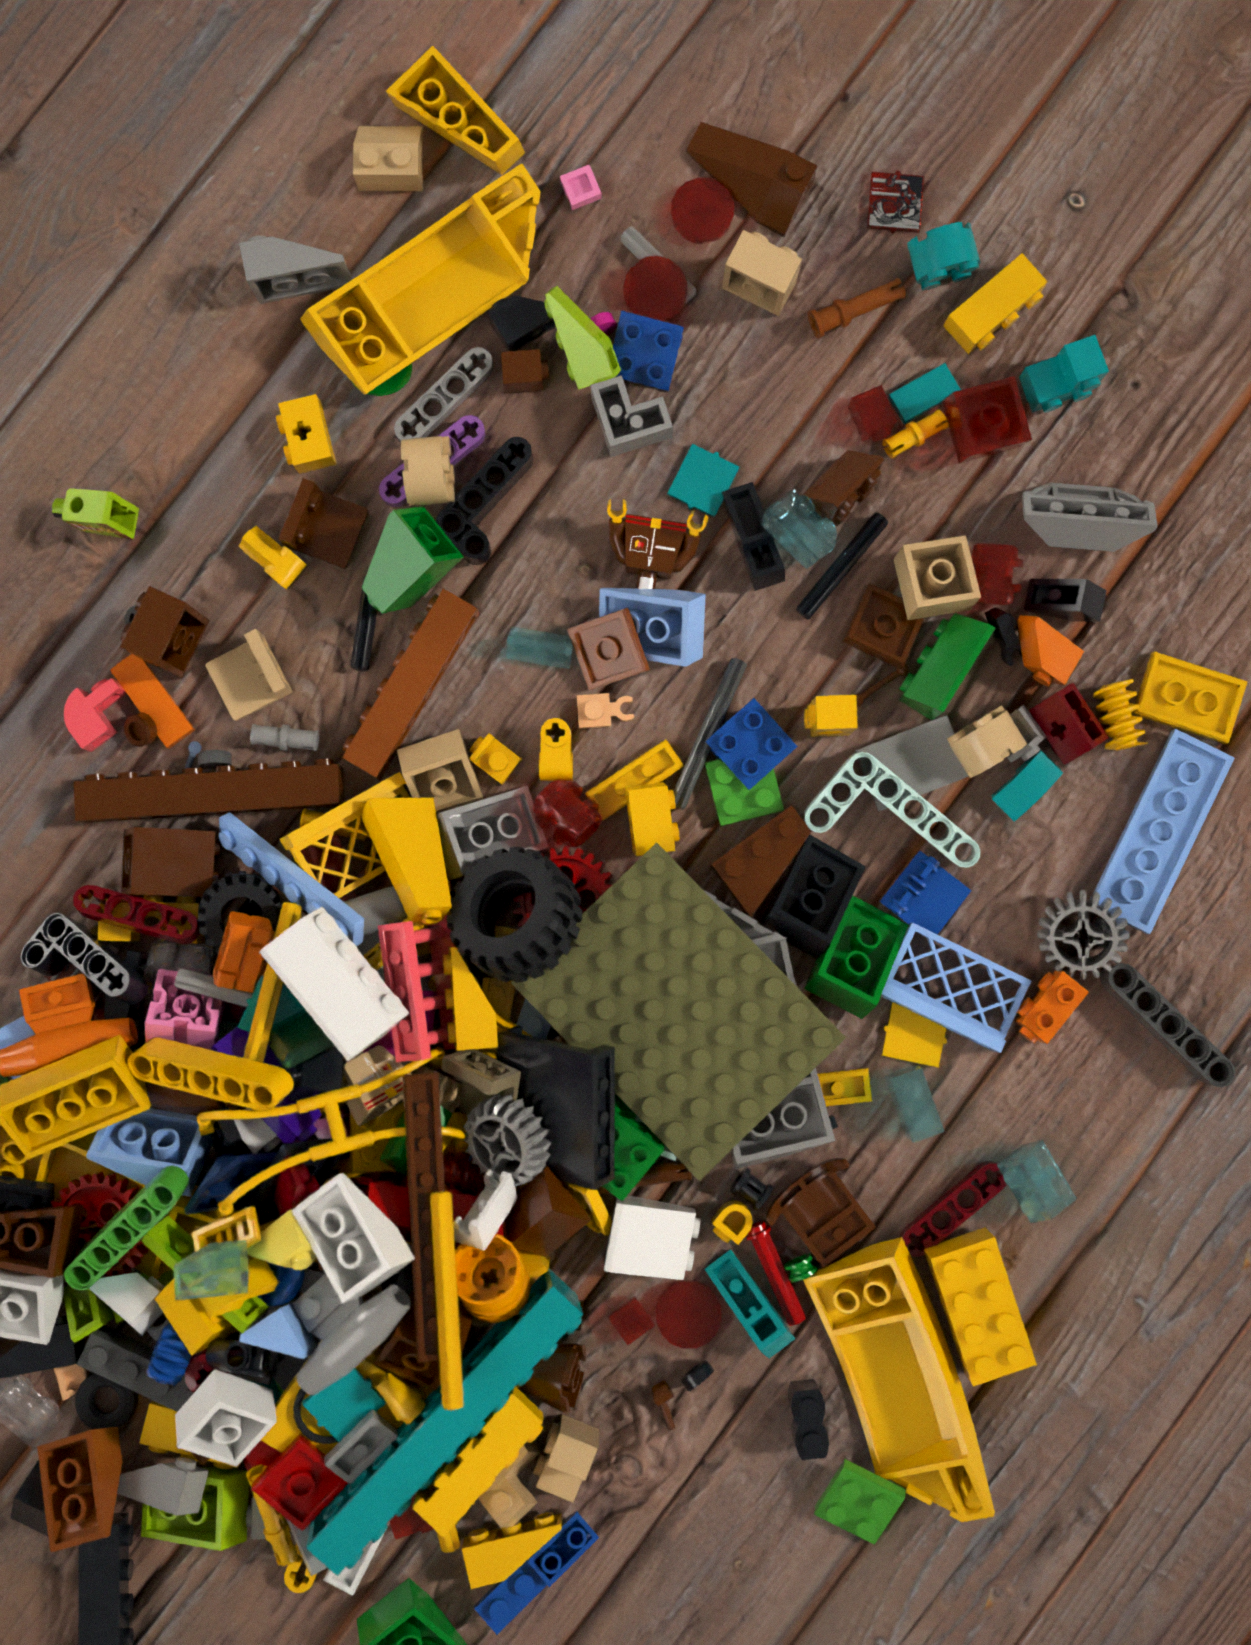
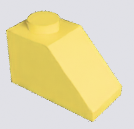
[243,1209,317,1270]

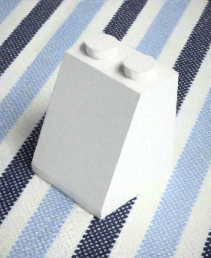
[604,1195,701,1280]

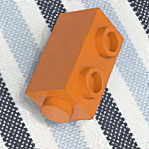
[1015,970,1089,1044]

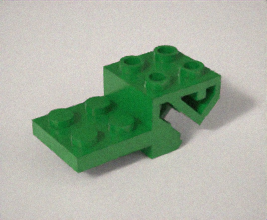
[602,1094,665,1202]

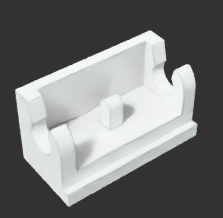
[453,1169,518,1251]

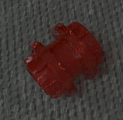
[971,543,1024,605]
[532,779,602,848]

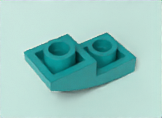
[991,750,1063,822]

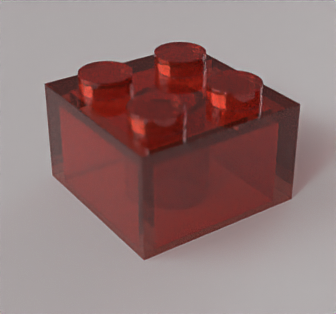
[942,376,1032,464]

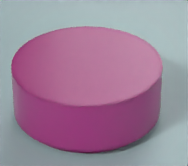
[590,312,617,336]

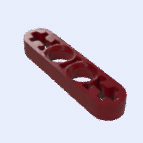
[73,885,200,944]
[900,1161,1008,1257]

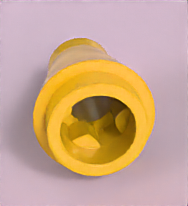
[375,1372,426,1424]

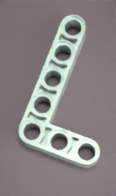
[804,751,981,868]

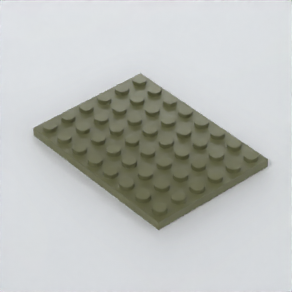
[511,842,846,1181]

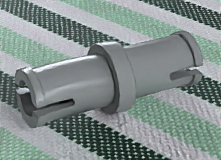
[250,724,319,751]

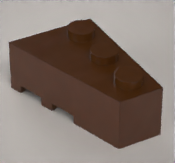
[710,805,811,917]

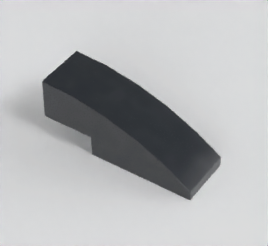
[722,482,785,591]

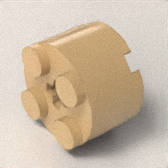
[401,436,455,506]
[947,705,1027,778]

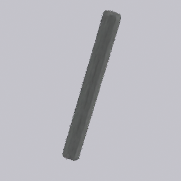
[674,658,747,810]

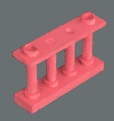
[378,915,462,1062]

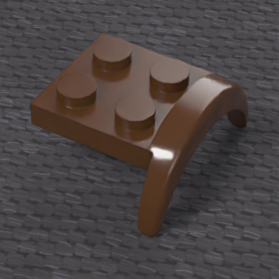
[766,1158,876,1268]

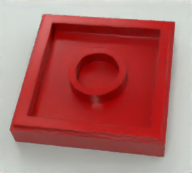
[251,1434,348,1531]

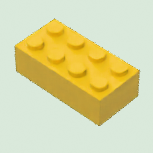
[924,1227,1037,1386]

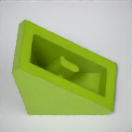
[63,1285,114,1343]

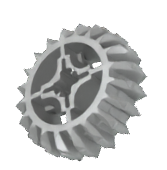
[1037,890,1130,980]
[463,1094,551,1187]

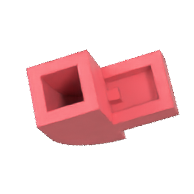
[64,678,127,752]

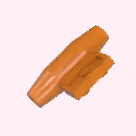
[0,973,138,1077]

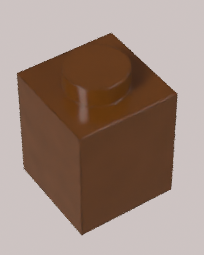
[501,349,549,394]

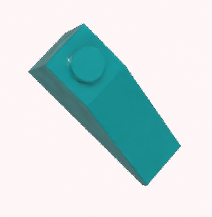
[704,1249,796,1359]

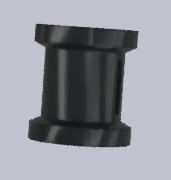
[729,1167,774,1211]

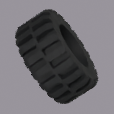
[447,847,582,983]

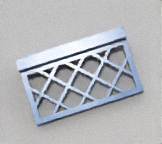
[881,922,1031,1053]

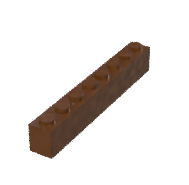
[73,759,345,823]

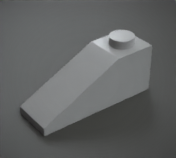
[117,1457,208,1516]

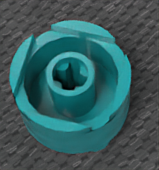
[907,222,980,291]

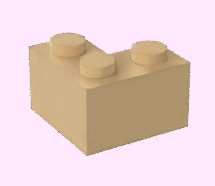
[533,1414,599,1503]
[478,1442,541,1528]

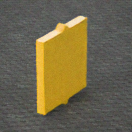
[881,1002,947,1068]

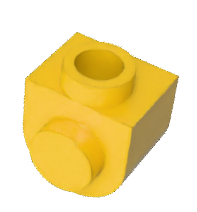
[711,1200,753,1245]

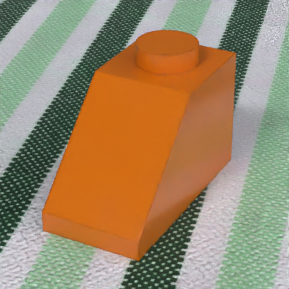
[1017,615,1084,686]

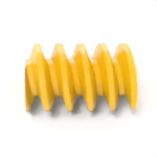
[1093,679,1148,751]

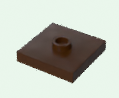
[842,583,924,670]

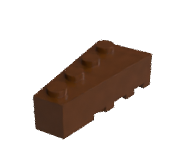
[0,1204,84,1278]

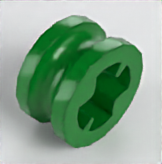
[784,1253,818,1282]

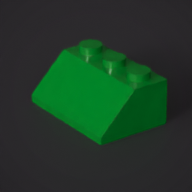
[899,613,995,721]

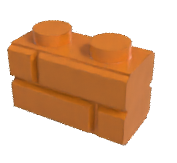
[212,911,275,993]

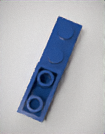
[473,1511,599,1635]

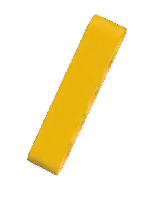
[127,1037,294,1112]

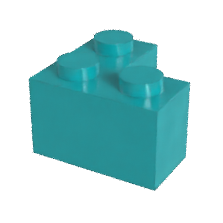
[1019,335,1109,413]

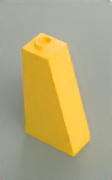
[361,798,452,924]

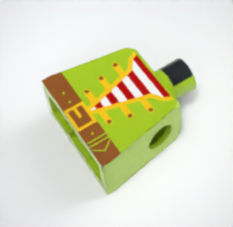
[52,488,139,540]

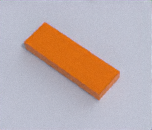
[110,654,195,749]

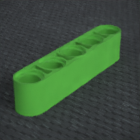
[64,1166,189,1290]

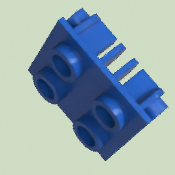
[613,310,684,391]
[705,698,798,790]
[879,850,972,939]

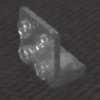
[0,1375,64,1450]

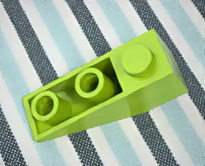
[544,286,621,390]

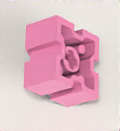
[145,969,226,1050]

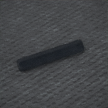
[350,575,378,671]

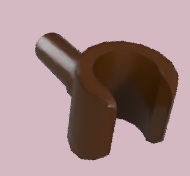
[652,1380,675,1430]

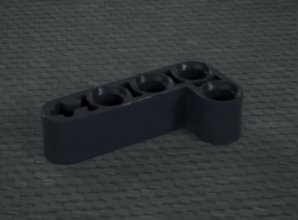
[436,436,533,566]
[20,913,148,1005]

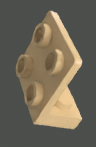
[205,629,293,721]

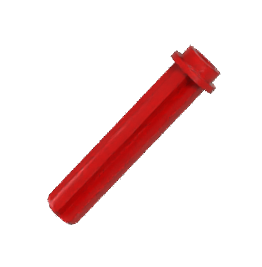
[746,1221,805,1326]

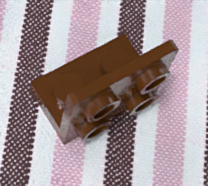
[278,478,369,569]

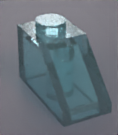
[174,1240,249,1300]

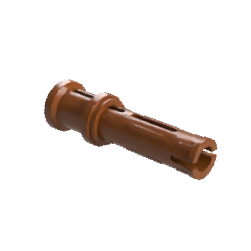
[807,278,906,339]

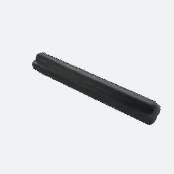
[796,512,888,619]

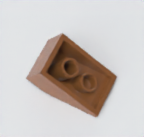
[37,1427,122,1553]

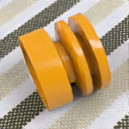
[455,1234,531,1323]

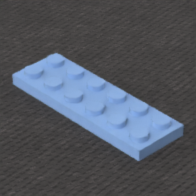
[1090,729,1235,934]

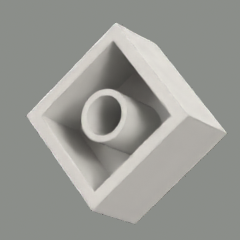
[175,1369,277,1467]

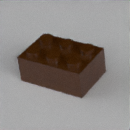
[120,586,210,678]

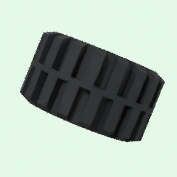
[198,871,282,953]

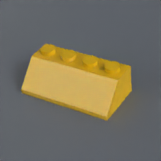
[0,1035,151,1159]

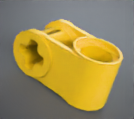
[539,718,573,781]

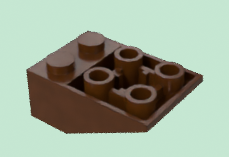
[799,450,885,530]

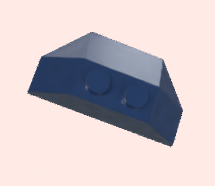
[184,1150,279,1214]

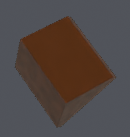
[504,1166,592,1257]

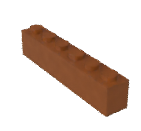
[342,588,480,780]

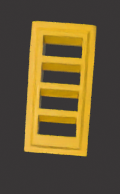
[191,1206,261,1269]

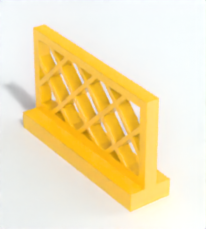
[279,772,410,898]

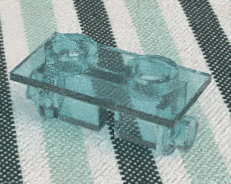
[506,626,573,669]

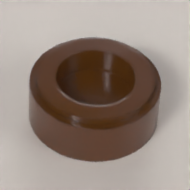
[124,713,157,747]

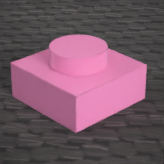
[560,165,602,210]

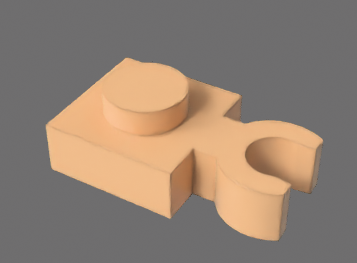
[577,693,634,729]

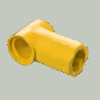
[238,526,307,589]

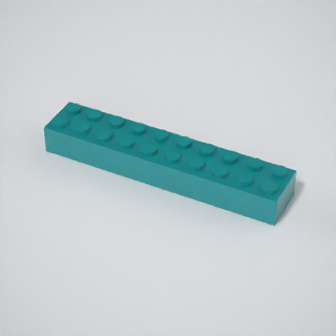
[306,1268,583,1576]

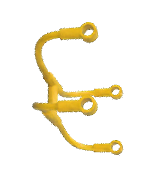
[196,1047,468,1219]

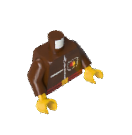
[607,499,708,589]

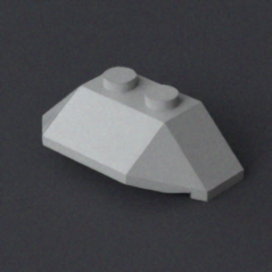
[1022,482,1158,552]

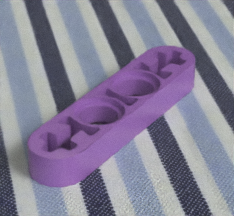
[379,415,486,507]

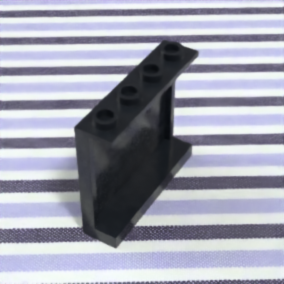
[496,1025,615,1190]

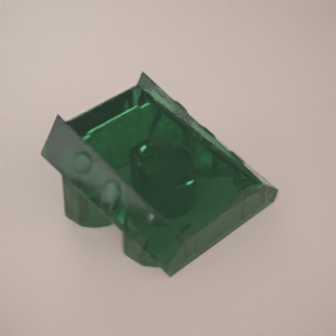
[268,1009,334,1069]

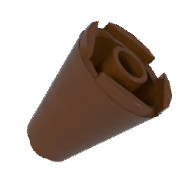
[516,1343,586,1414]

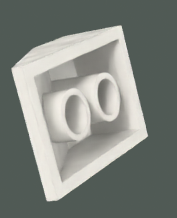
[291,1173,415,1304]

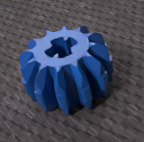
[147,1323,191,1386]

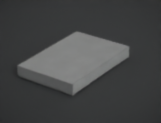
[854,715,969,812]

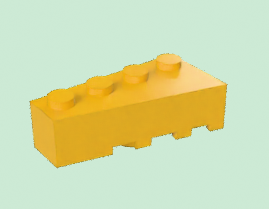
[386,46,525,175]
[413,1386,543,1538]

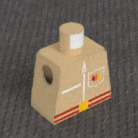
[341,1045,411,1127]

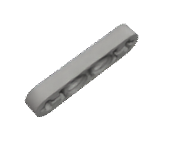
[394,347,494,443]

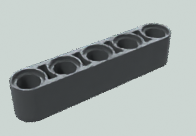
[1100,963,1235,1087]

